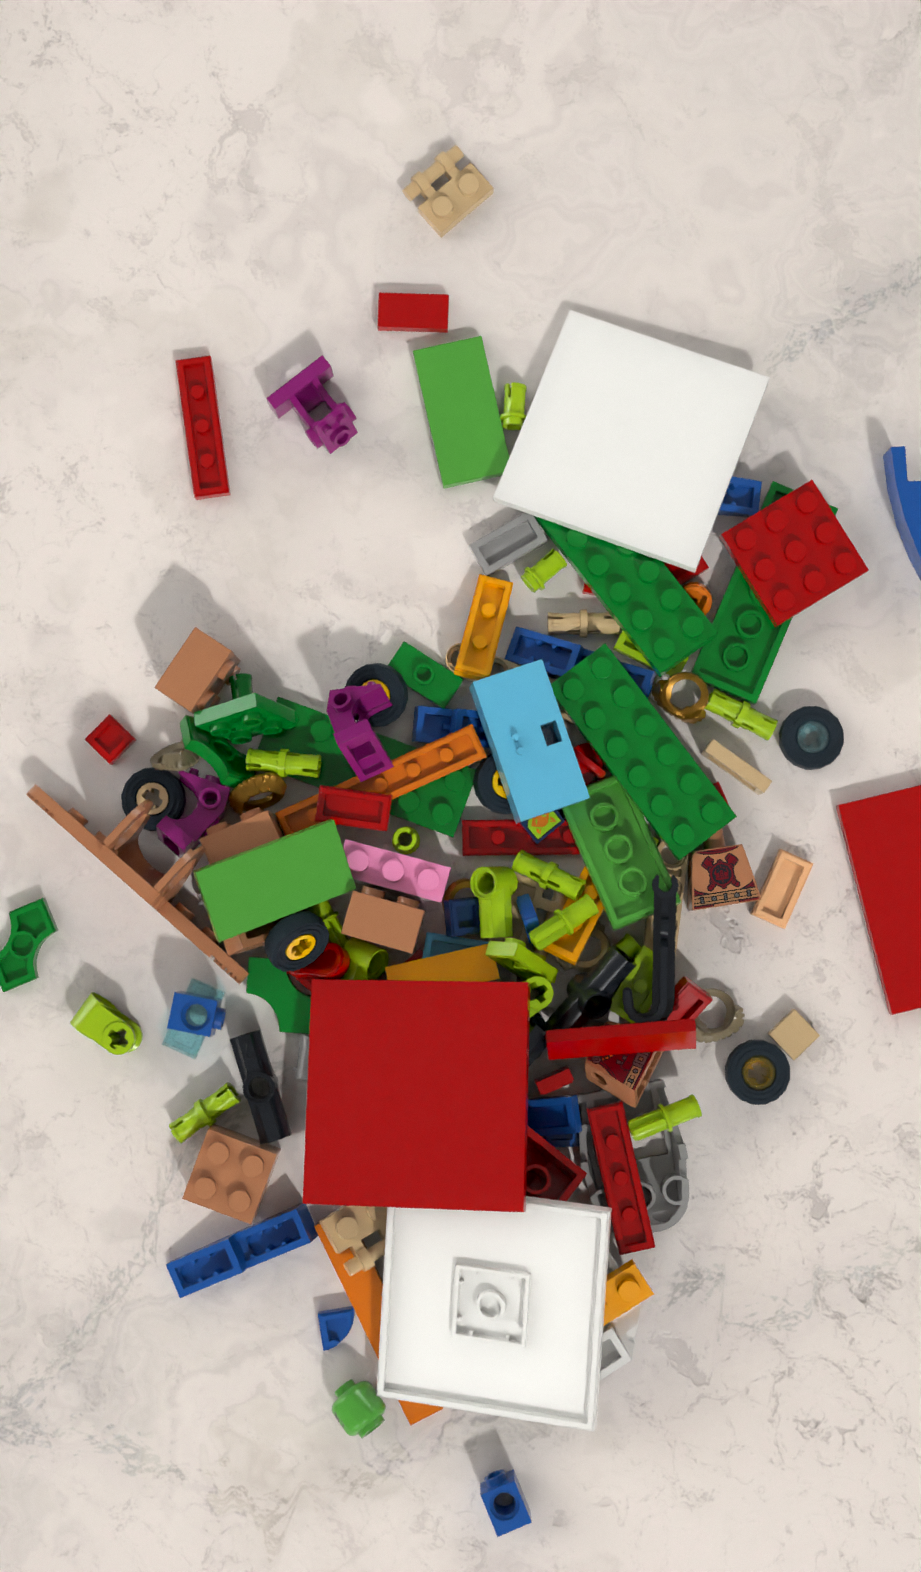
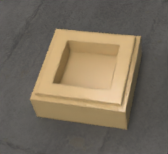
[767,1009,820,1060]

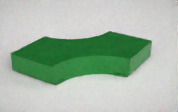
[179,715,256,788]
[0,898,59,992]
[246,957,311,1034]

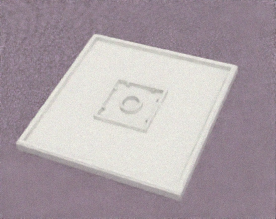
[493,310,770,573]
[376,1196,612,1431]

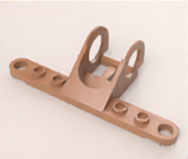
[26,784,249,985]

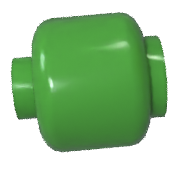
[331,1379,386,1438]

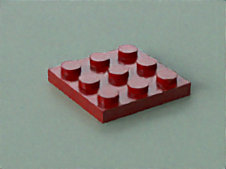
[719,480,869,627]

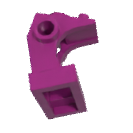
[266,355,358,454]
[326,681,394,782]
[156,768,230,858]

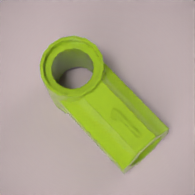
[470,866,518,938]
[341,937,389,980]

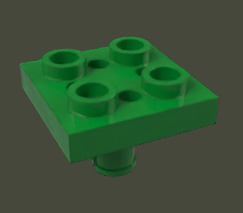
[194,673,296,744]

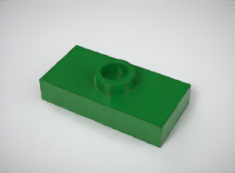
[388,641,464,709]

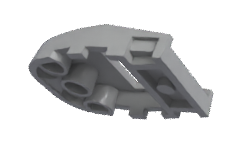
[578,1078,689,1233]

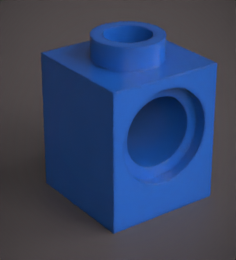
[167,991,226,1037]
[480,1469,532,1537]

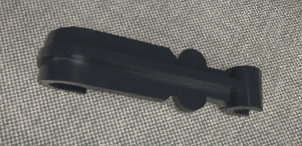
[622,874,679,1023]

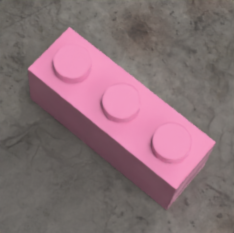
[343,839,451,903]

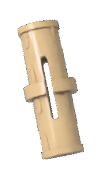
[547,609,620,638]

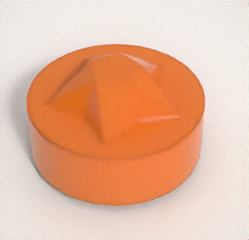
[682,582,712,615]

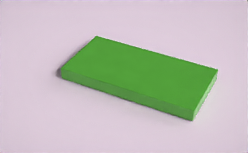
[413,336,509,489]
[561,775,681,931]
[193,819,356,942]

